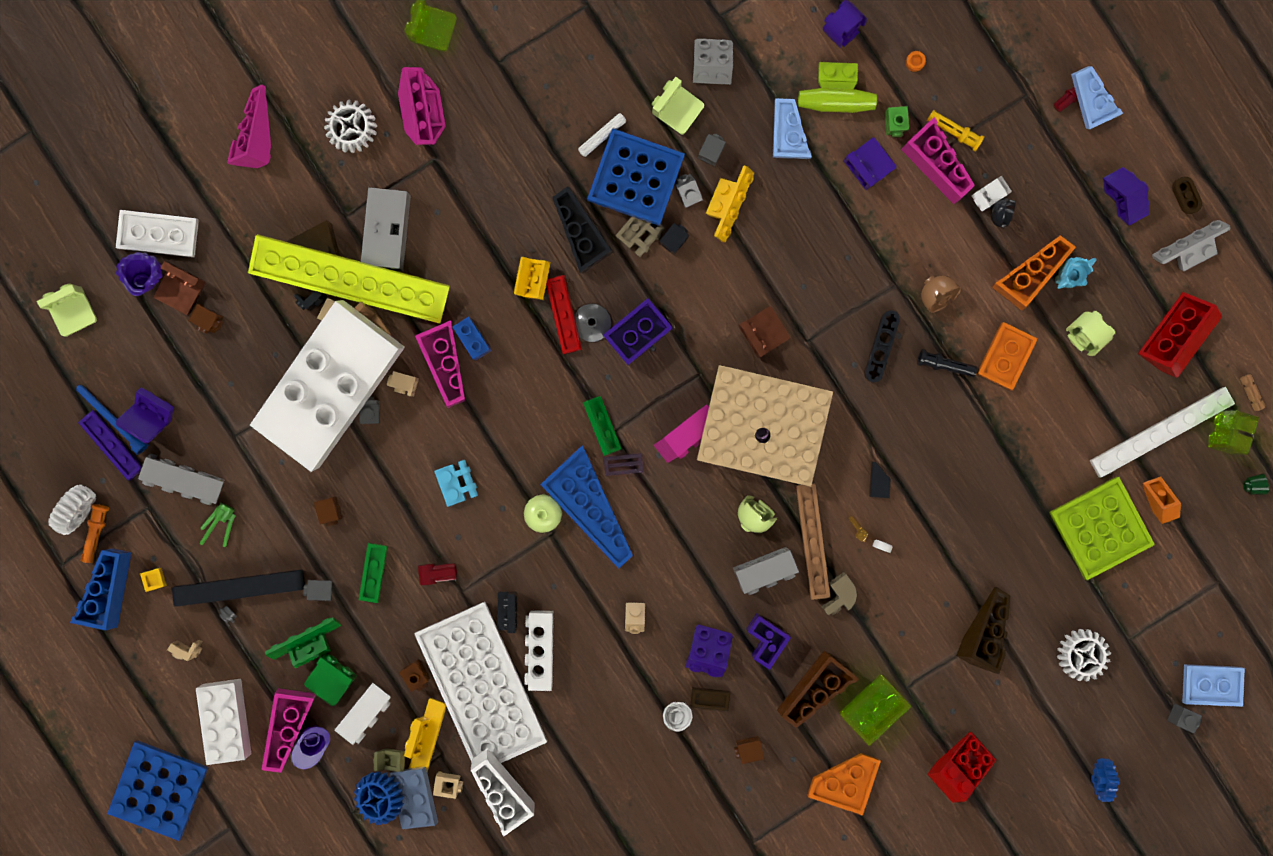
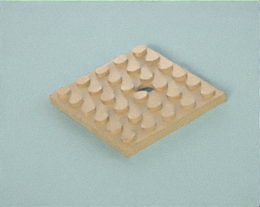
[697,365,833,487]

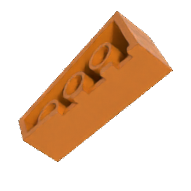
[992,235,1076,311]

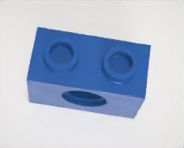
[453,316,492,361]

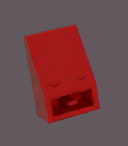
[927,732,996,803]

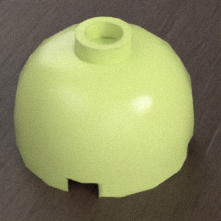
[524,494,562,533]
[738,496,777,533]

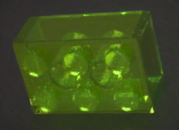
[839,674,912,746]

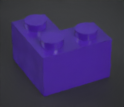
[1103,167,1150,225]
[746,613,791,670]

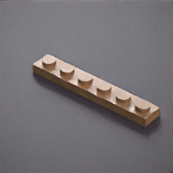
[795,483,830,600]

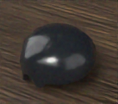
[991,198,1016,228]

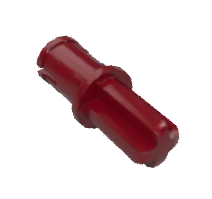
[1054,87,1078,112]

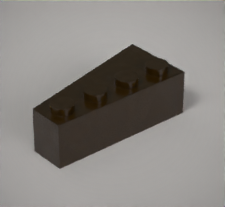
[266,220,340,279]

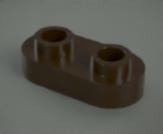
[1172,177,1202,214]

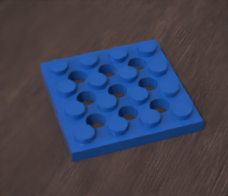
[587,128,685,226]
[107,740,208,841]

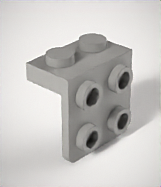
[693,39,733,84]

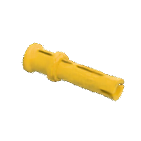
[927,110,984,151]

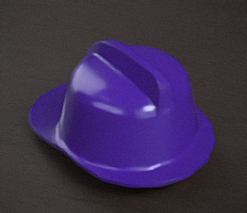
[291,725,330,769]

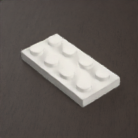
[116,210,199,258]

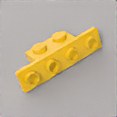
[706,166,754,243]
[404,698,447,772]

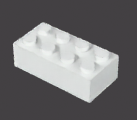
[196,679,251,765]

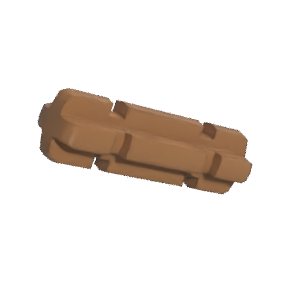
[1240,374,1265,411]

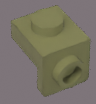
[373,748,405,772]

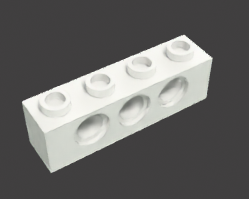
[525,611,554,691]

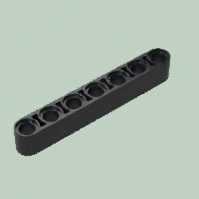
[171,569,305,607]

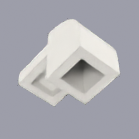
[971,176,1012,211]

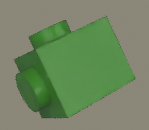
[885,106,909,137]

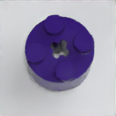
[823,0,868,48]

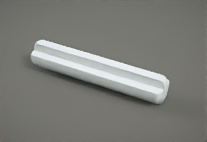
[578,113,626,157]

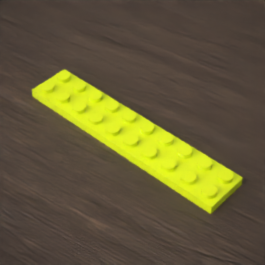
[248,234,450,323]

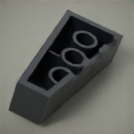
[552,186,614,273]

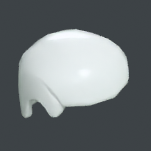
[663,702,693,731]

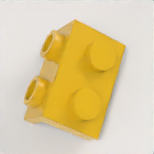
[514,257,551,300]

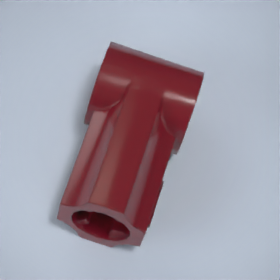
[418,563,457,585]

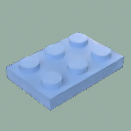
[1182,664,1245,707]

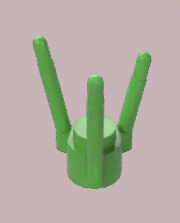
[200,503,236,547]

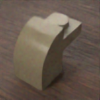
[821,572,857,615]

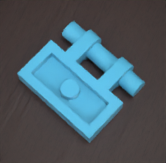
[434,460,478,507]

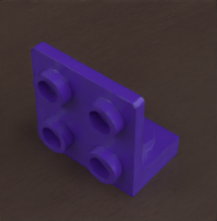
[843,137,896,191]

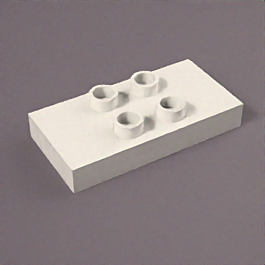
[250,300,405,472]

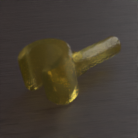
[848,516,868,542]

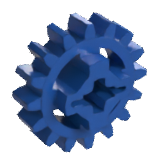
[1091,758,1120,802]

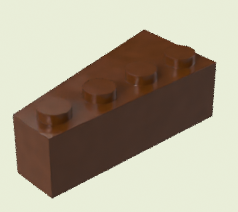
[777,650,859,728]

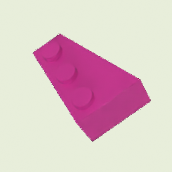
[654,405,709,463]

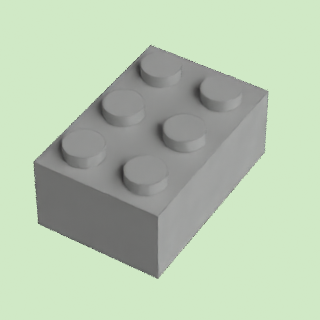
[733,547,799,595]

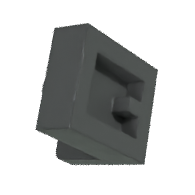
[360,397,380,424]

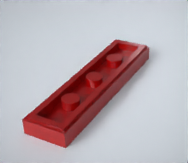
[546,275,582,354]

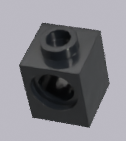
[659,223,689,255]

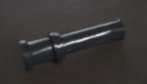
[917,349,977,378]

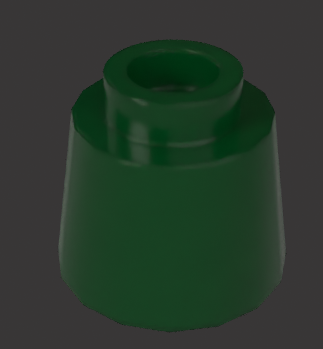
[1243,473,1269,495]

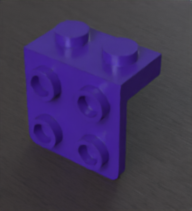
[116,387,174,443]
[685,625,733,677]

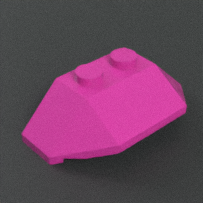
[398,67,446,145]

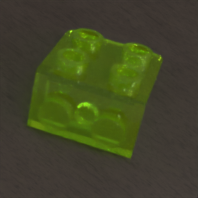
[405,0,457,51]

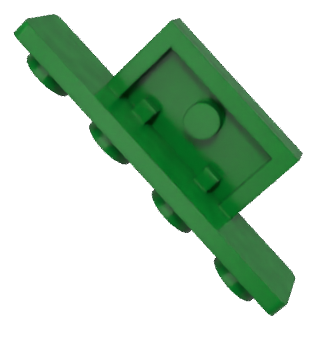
[265,618,341,668]

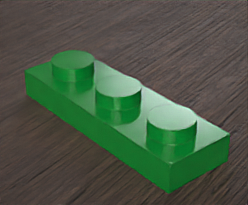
[583,396,622,456]
[359,543,388,603]

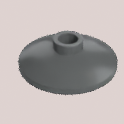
[574,304,611,342]

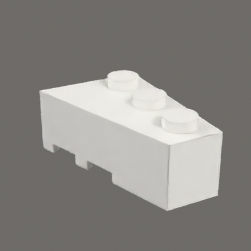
[335,683,391,745]

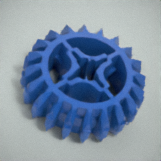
[353,771,405,825]

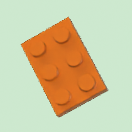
[977,322,1038,391]

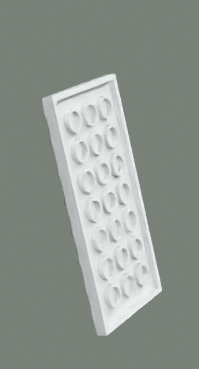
[414,602,547,763]

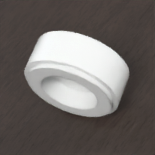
[872,540,893,553]

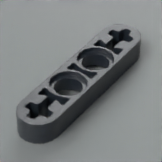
[864,310,900,383]

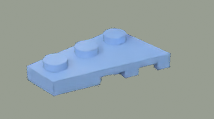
[1071,66,1123,129]
[773,98,812,159]

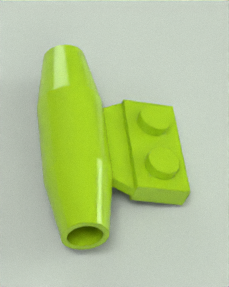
[798,62,877,113]

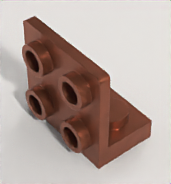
[154,261,206,315]
[738,306,790,358]

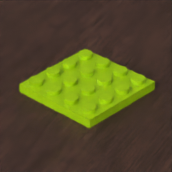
[1049,477,1155,580]

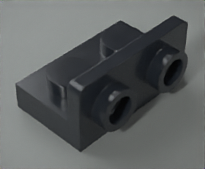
[498,591,517,633]

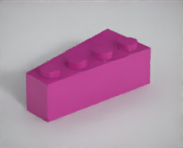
[901,117,975,204]
[415,320,465,408]
[262,688,316,773]

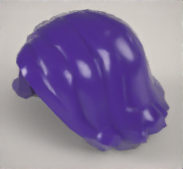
[116,252,163,296]

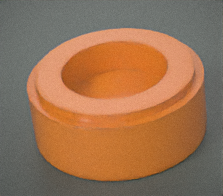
[905,51,926,72]

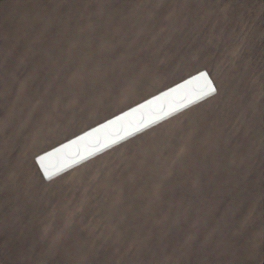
[1089,387,1235,477]

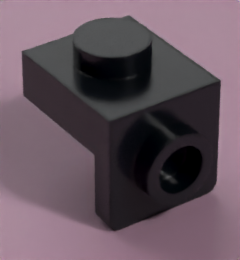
[294,291,327,311]

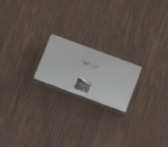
[361,187,411,271]

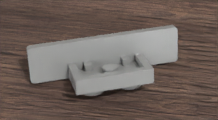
[1152,220,1231,271]

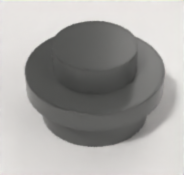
[219,606,237,623]

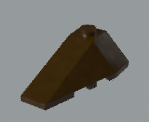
[956,587,1010,674]

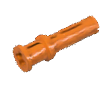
[80,504,109,563]

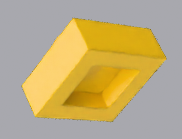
[140,568,167,592]

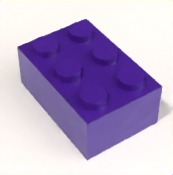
[603,298,673,366]

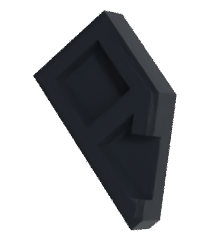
[869,461,891,498]

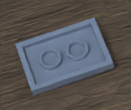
[389,767,438,829]

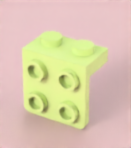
[652,77,704,135]
[37,283,97,337]

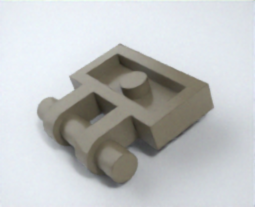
[615,217,665,258]

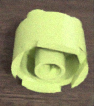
[1066,311,1115,356]

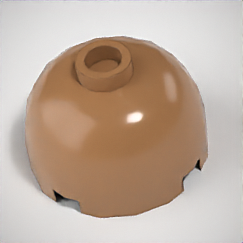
[921,276,961,313]

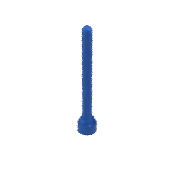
[76,385,149,455]

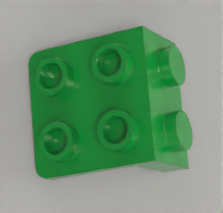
[304,653,357,706]

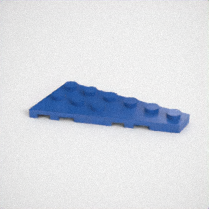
[540,445,633,568]

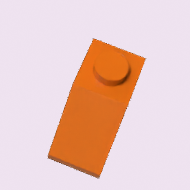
[1143,477,1181,524]

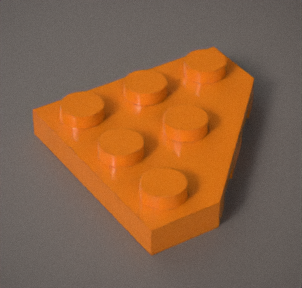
[807,753,881,815]

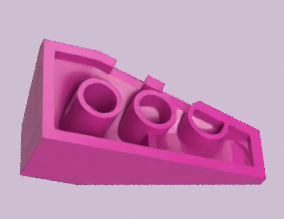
[227,85,271,168]

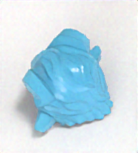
[1055,257,1097,289]

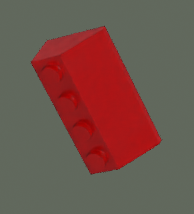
[1138,292,1222,378]

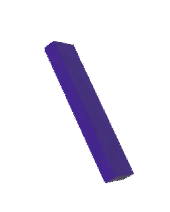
[78,410,143,481]

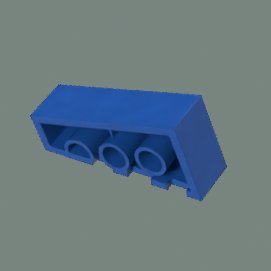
[70,549,131,631]

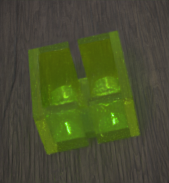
[1208,410,1259,455]

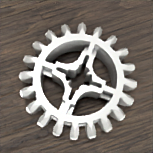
[324,100,377,153]
[49,485,96,535]
[1057,629,1111,681]

